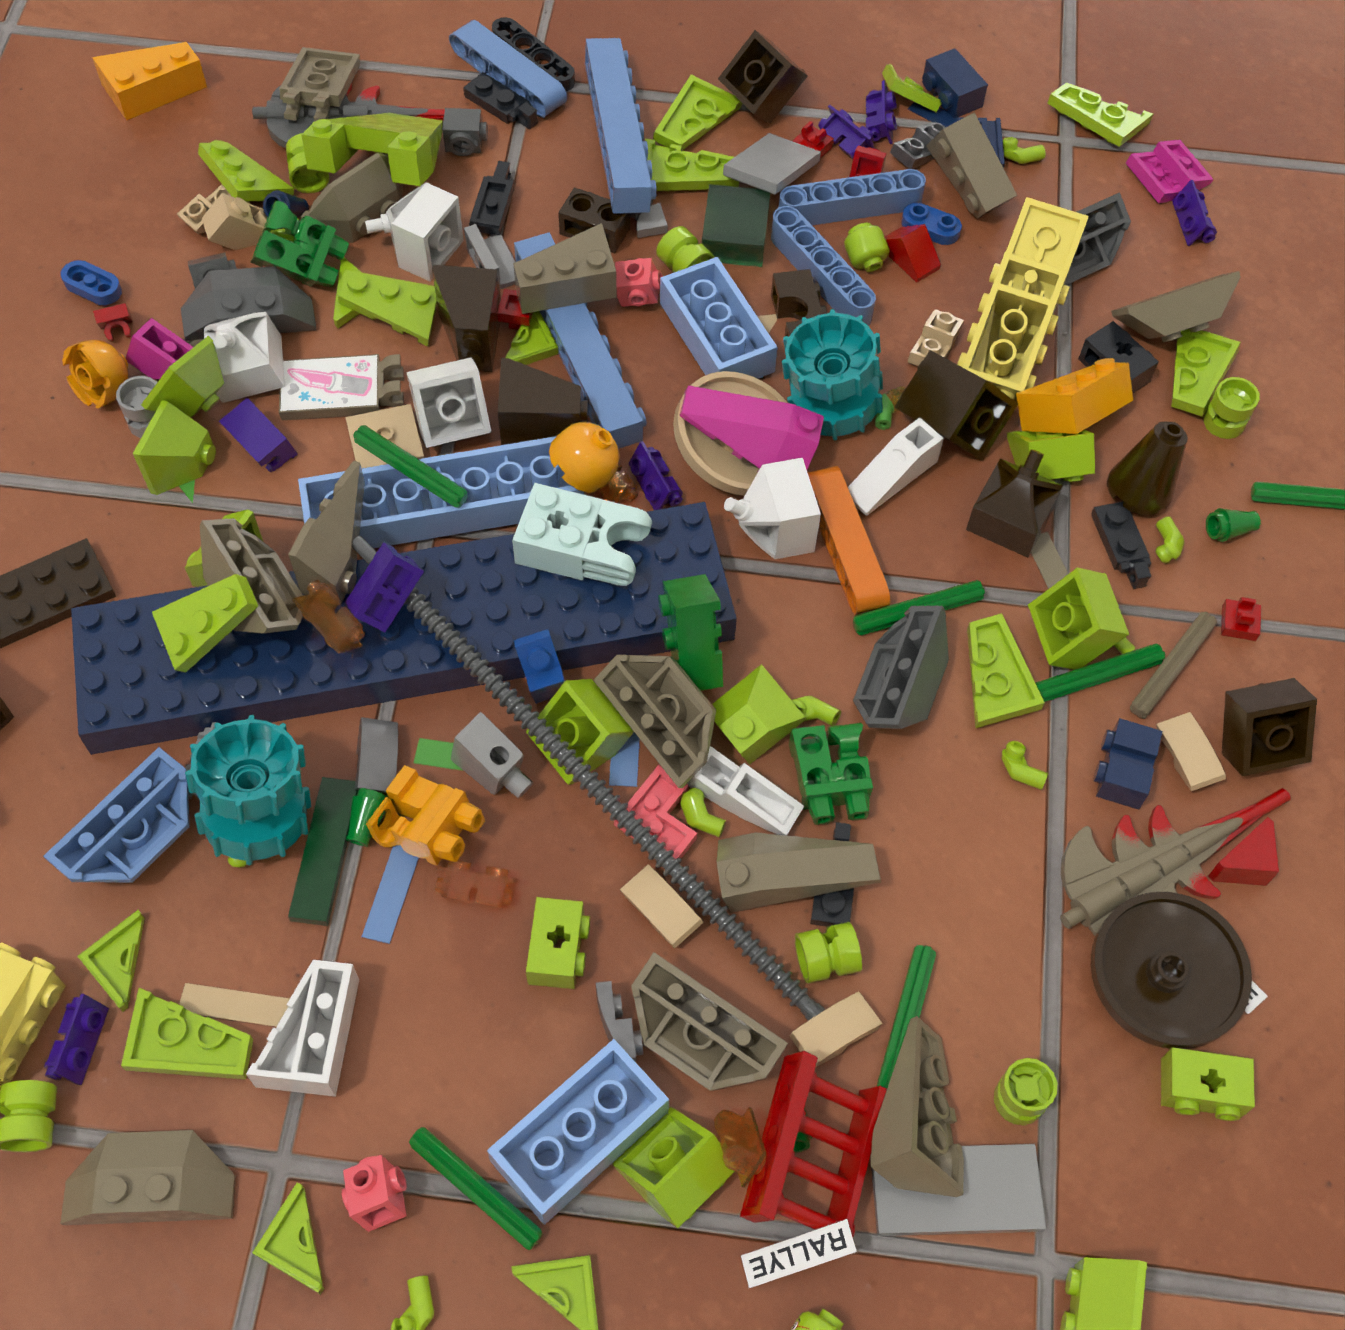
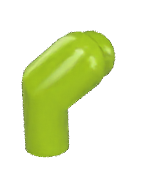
[1155,517,1184,563]
[792,696,841,726]
[681,788,726,838]

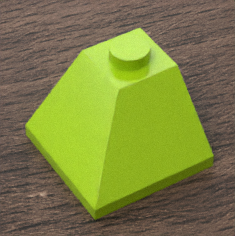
[141,336,224,417]
[133,400,216,495]
[712,664,806,765]

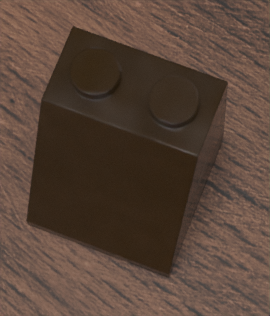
[432,265,501,372]
[895,350,1019,461]
[498,358,589,445]

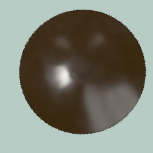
[1090,892,1252,1049]

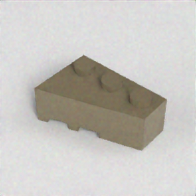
[926,112,1017,219]
[513,223,617,314]

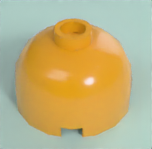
[62,340,129,408]
[549,422,620,493]

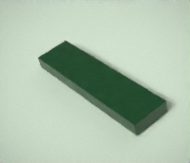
[288,777,358,926]

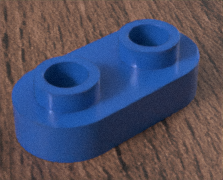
[901,203,962,245]
[61,260,122,305]

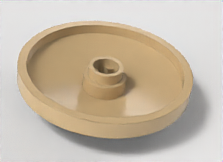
[673,371,787,496]

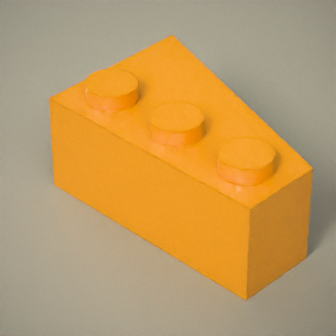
[92,42,207,121]
[1016,358,1133,434]

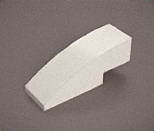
[687,746,804,835]

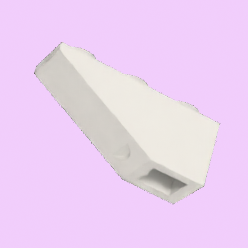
[848,417,944,516]

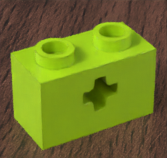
[526,897,590,989]
[1161,1047,1255,1121]

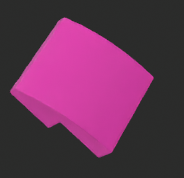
[1126,140,1214,203]

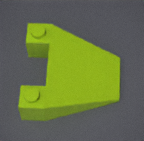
[301,113,443,186]

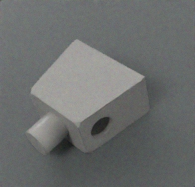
[451,712,533,799]

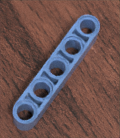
[449,20,567,118]
[778,169,926,225]
[771,206,876,326]

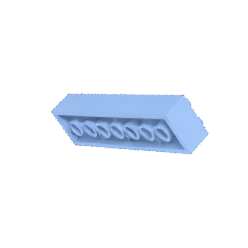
[298,436,584,548]

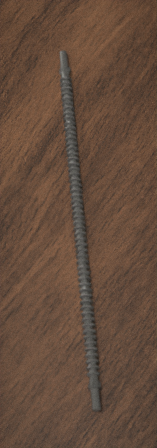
[352,536,825,1021]

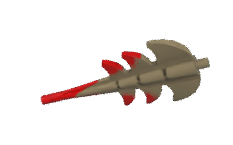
[1060,788,1291,936]

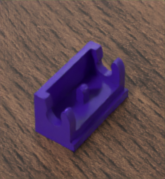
[219,398,298,472]
[345,542,424,632]

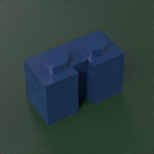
[922,48,988,118]
[1093,718,1163,810]

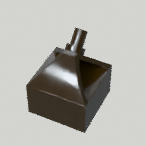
[718,30,808,124]
[966,449,1063,558]
[1222,678,1317,776]

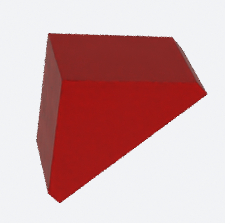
[885,224,941,283]
[1208,817,1279,886]

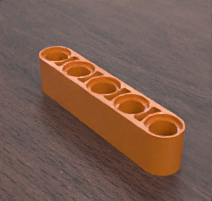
[807,466,890,615]

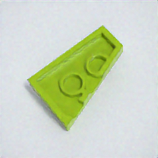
[1047,82,1153,147]
[338,269,437,346]
[1171,328,1241,417]
[152,574,258,672]

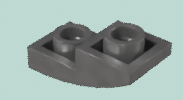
[890,122,946,169]
[355,717,398,793]
[596,981,643,1062]

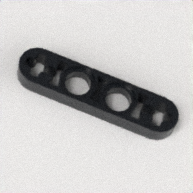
[492,17,575,92]

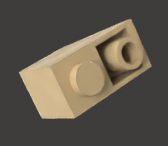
[202,193,268,250]

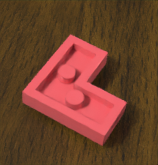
[614,765,697,859]

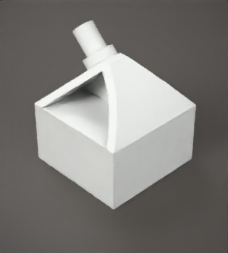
[365,182,464,282]
[204,312,285,403]
[406,357,491,448]
[724,458,821,559]

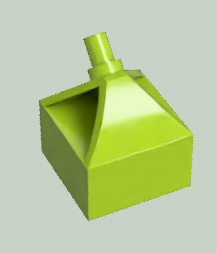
[1028,567,1135,670]

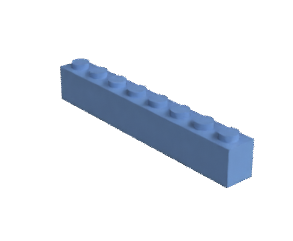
[585,38,656,213]
[514,232,647,449]

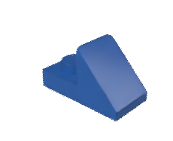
[513,629,566,703]

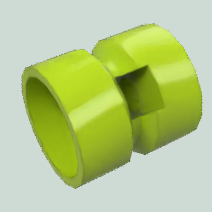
[286,133,329,193]
[656,226,715,272]
[1203,377,1260,439]
[795,922,862,983]
[994,1058,1057,1125]
[0,1080,57,1152]

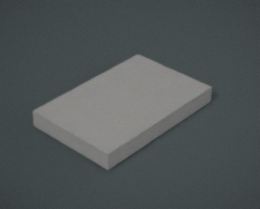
[723,133,821,195]

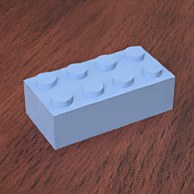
[660,257,778,379]
[487,1039,669,1225]

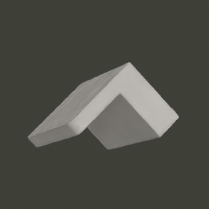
[464,224,515,289]

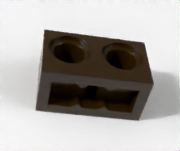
[558,187,630,253]

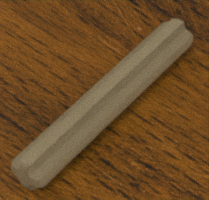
[1130,612,1217,718]

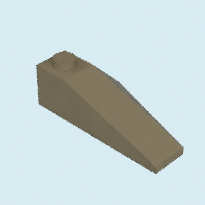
[288,461,365,605]
[716,832,881,913]
[870,1016,964,1197]

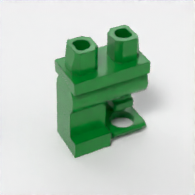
[250,201,349,287]
[789,723,873,825]

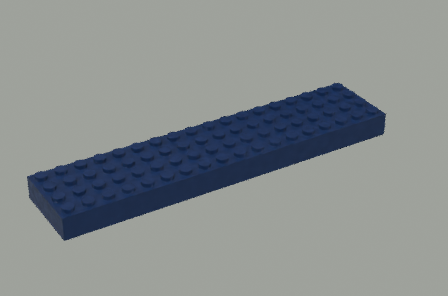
[71,502,737,755]

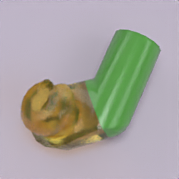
[875,386,906,430]

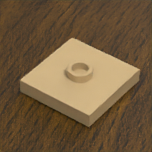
[345,404,424,468]

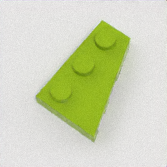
[653,75,742,150]
[645,138,739,191]
[198,140,294,201]
[967,613,1045,728]
[121,988,253,1079]

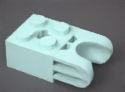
[512,483,652,586]

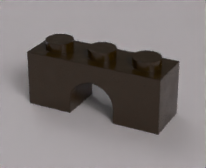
[771,269,827,337]

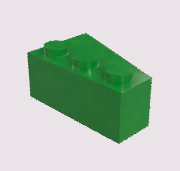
[658,574,723,691]

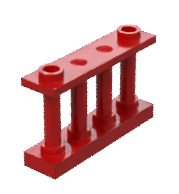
[740,1051,887,1237]

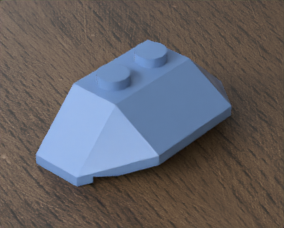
[43,747,190,883]

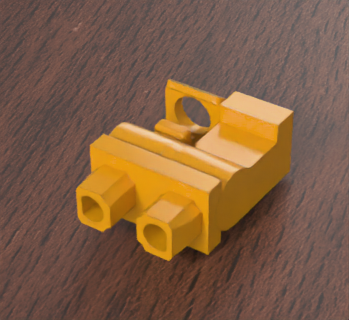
[366,765,485,866]

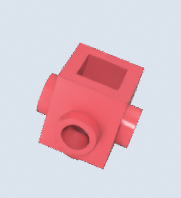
[615,258,663,307]
[342,1155,407,1232]

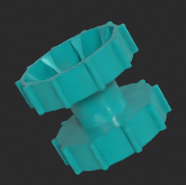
[782,309,884,440]
[185,715,312,865]

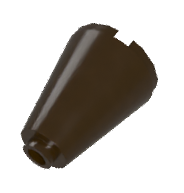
[1106,421,1188,515]

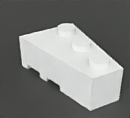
[246,960,359,1097]

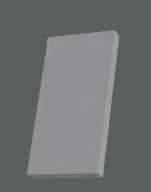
[871,1144,1046,1236]

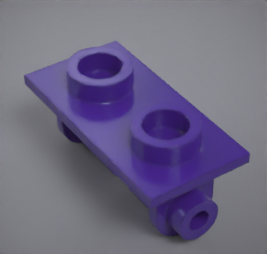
[866,80,897,144]
[818,105,875,159]
[1172,180,1217,246]
[628,441,683,510]
[44,994,109,1085]

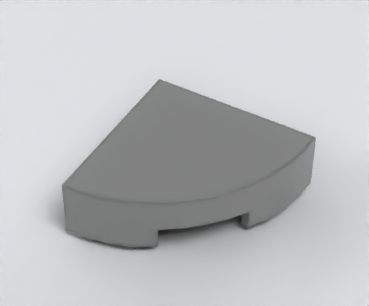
[637,203,668,238]

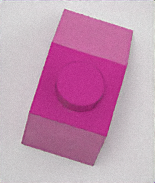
[126,318,193,379]

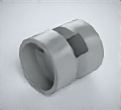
[116,376,157,438]

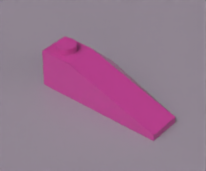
[680,385,824,472]

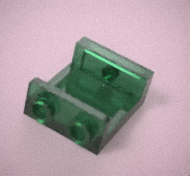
[702,184,770,267]

